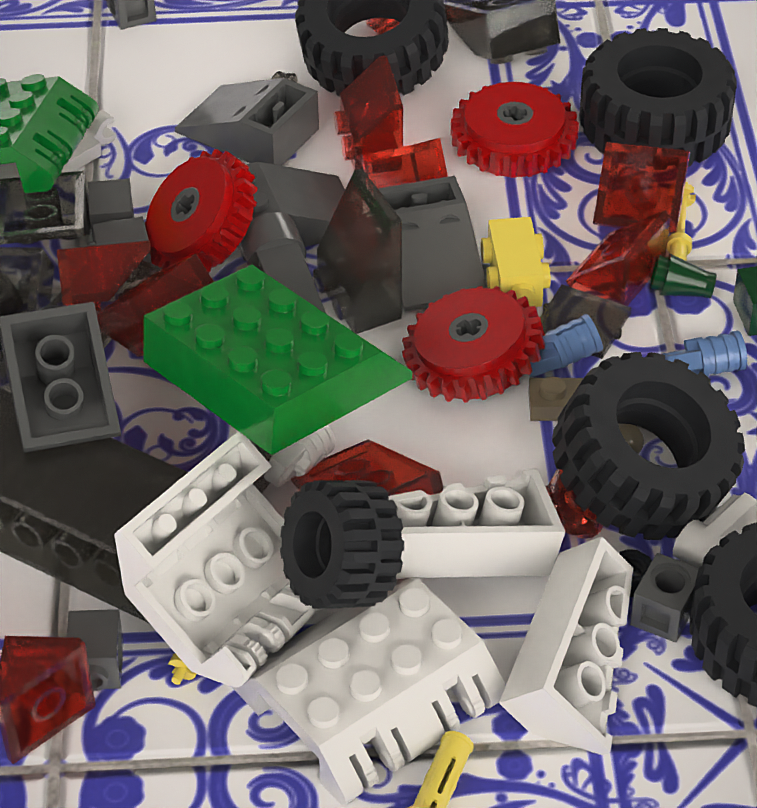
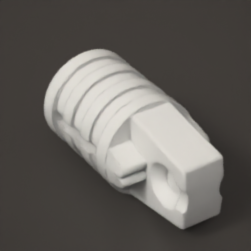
[264,425,335,487]

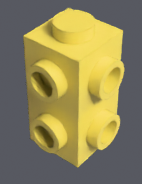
[480,217,551,307]

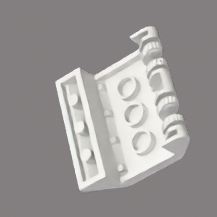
[114,431,320,688]
[231,578,506,805]

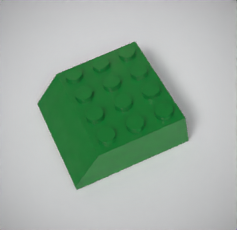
[143,264,413,455]

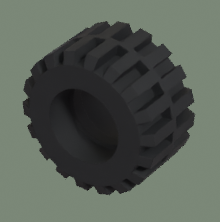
[280,480,404,609]

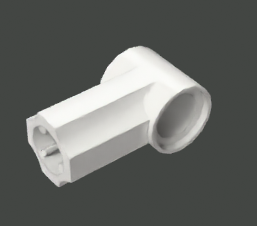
[673,493,757,568]

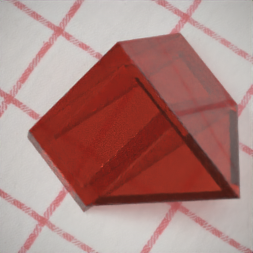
[360,138,448,196]

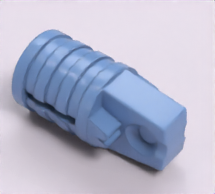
[529,314,603,377]
[663,330,747,377]

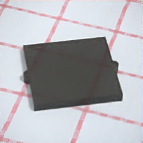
[540,285,632,359]

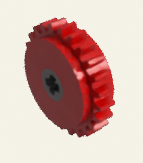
[450,82,579,178]
[145,149,258,280]
[402,286,545,403]

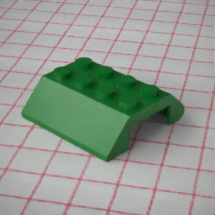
[0,74,99,193]

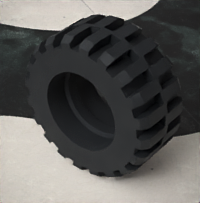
[295,0,449,103]
[579,28,737,171]
[552,352,745,540]
[689,522,757,707]

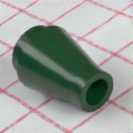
[650,254,717,298]

